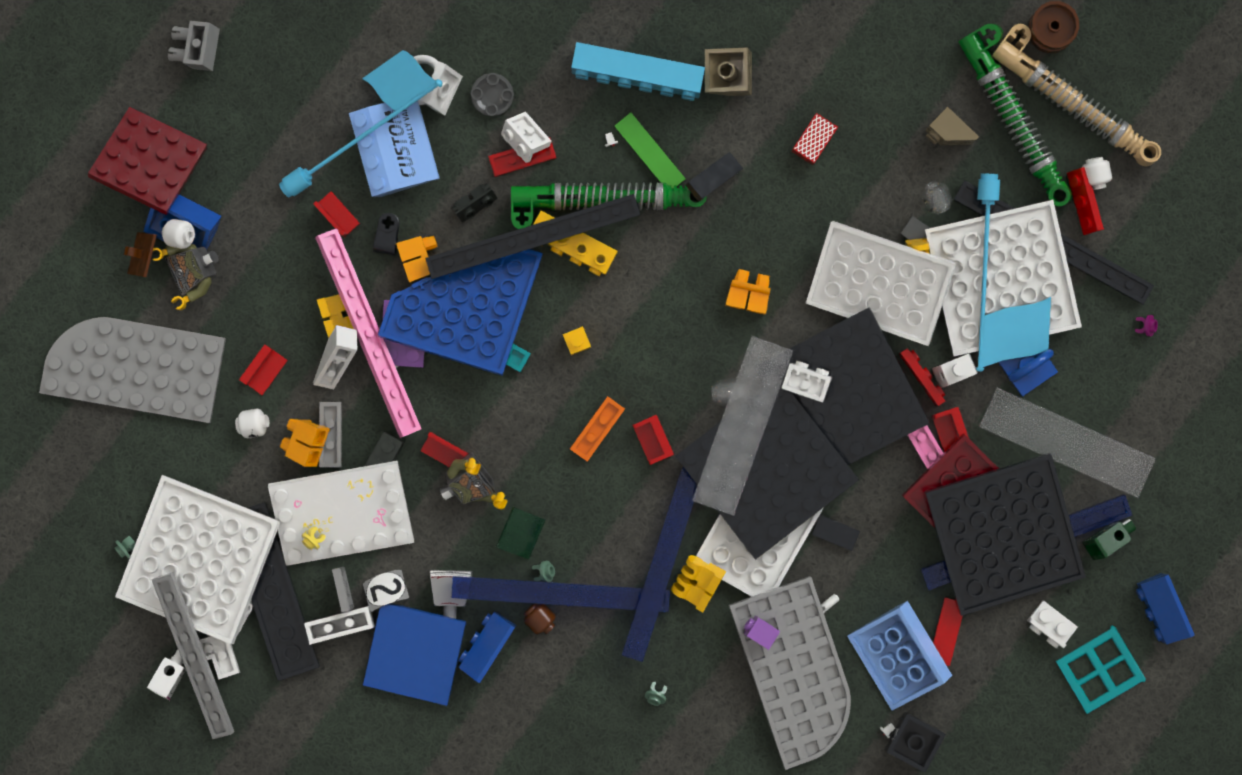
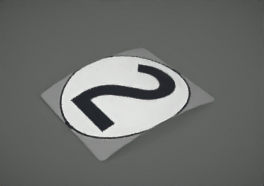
[363,570,409,612]

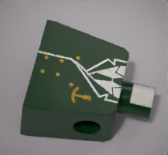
[1082,519,1136,560]

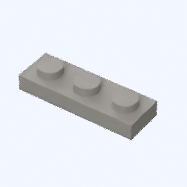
[319,402,342,467]

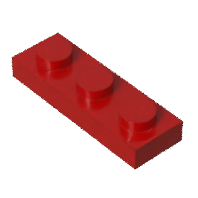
[1067,167,1104,235]
[899,348,945,407]

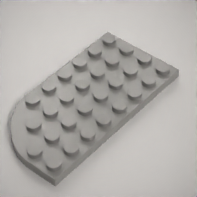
[39,317,226,423]
[728,576,851,770]

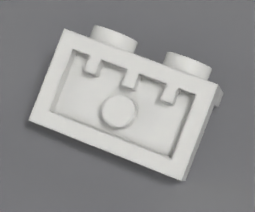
[501,112,551,163]
[782,360,833,402]
[1027,600,1078,649]

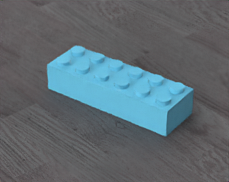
[571,42,705,101]

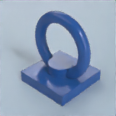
[998,349,1058,397]

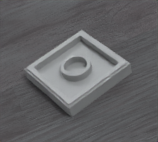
[332,566,354,612]

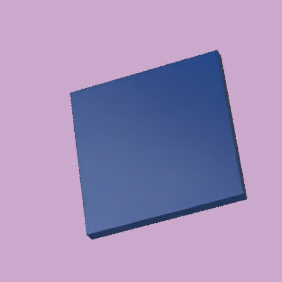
[363,603,466,706]

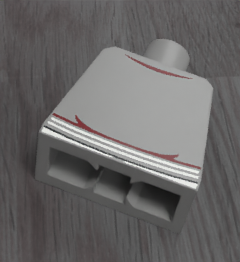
[430,570,472,619]

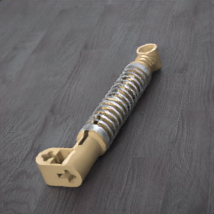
[992,24,1161,166]

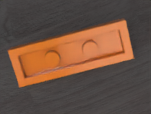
[570,396,625,462]

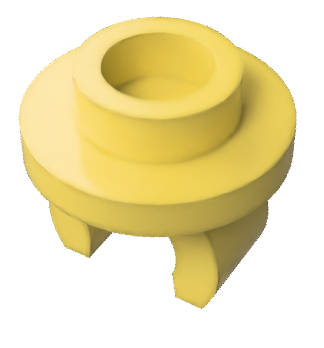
[301,526,326,550]

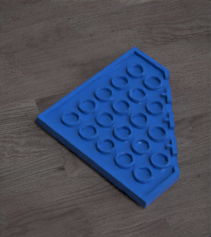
[378,249,543,376]

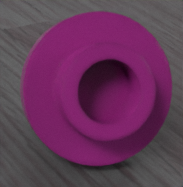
[1135,315,1158,336]

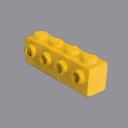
[533,211,618,277]

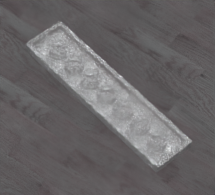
[692,336,793,516]
[979,387,1156,498]

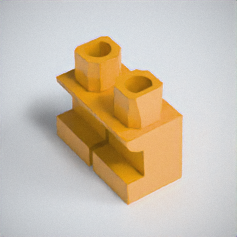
[396,236,438,283]
[725,269,771,315]
[280,419,330,467]

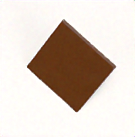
[123,232,157,277]

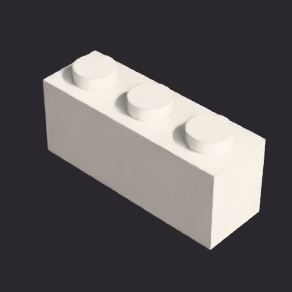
[304,606,375,644]

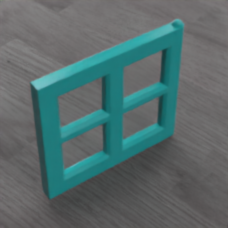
[1055,625,1146,714]

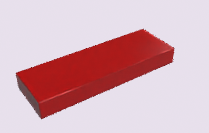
[488,137,557,177]
[933,597,963,666]

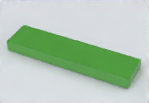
[614,113,686,188]

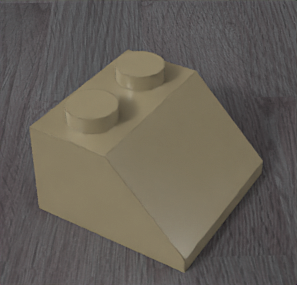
[705,48,752,96]
[925,107,979,146]

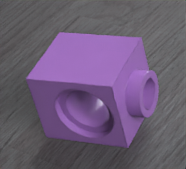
[744,615,780,650]

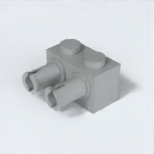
[168,21,220,71]

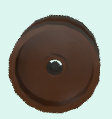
[1027,1,1079,53]

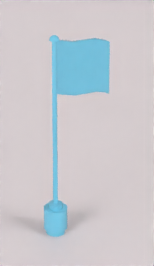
[279,50,443,197]
[976,174,1051,372]

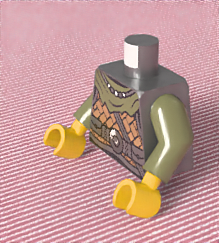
[152,244,219,310]
[440,453,508,509]

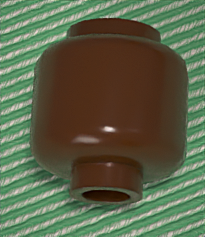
[523,602,556,635]

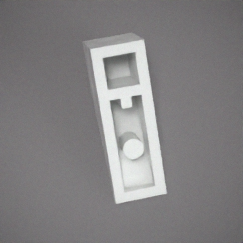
[313,325,357,390]

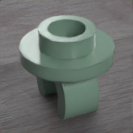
[114,536,135,559]
[532,561,555,583]
[645,682,667,706]

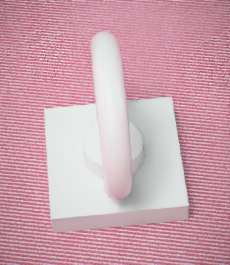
[414,55,463,115]

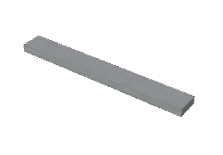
[152,572,235,739]

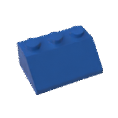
[144,195,221,250]
[1136,573,1195,644]
[458,611,516,683]

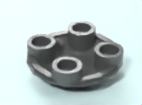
[471,73,514,116]

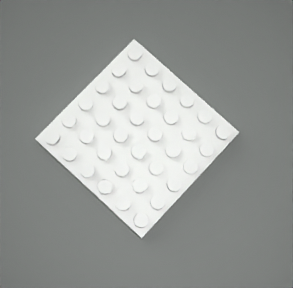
[925,200,1082,356]
[115,475,281,644]

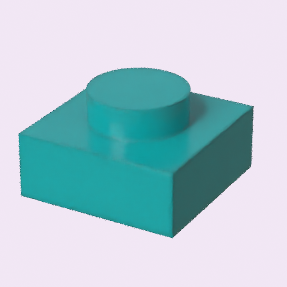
[506,344,531,373]

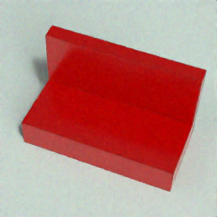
[313,191,360,238]
[239,344,288,396]
[421,432,469,467]

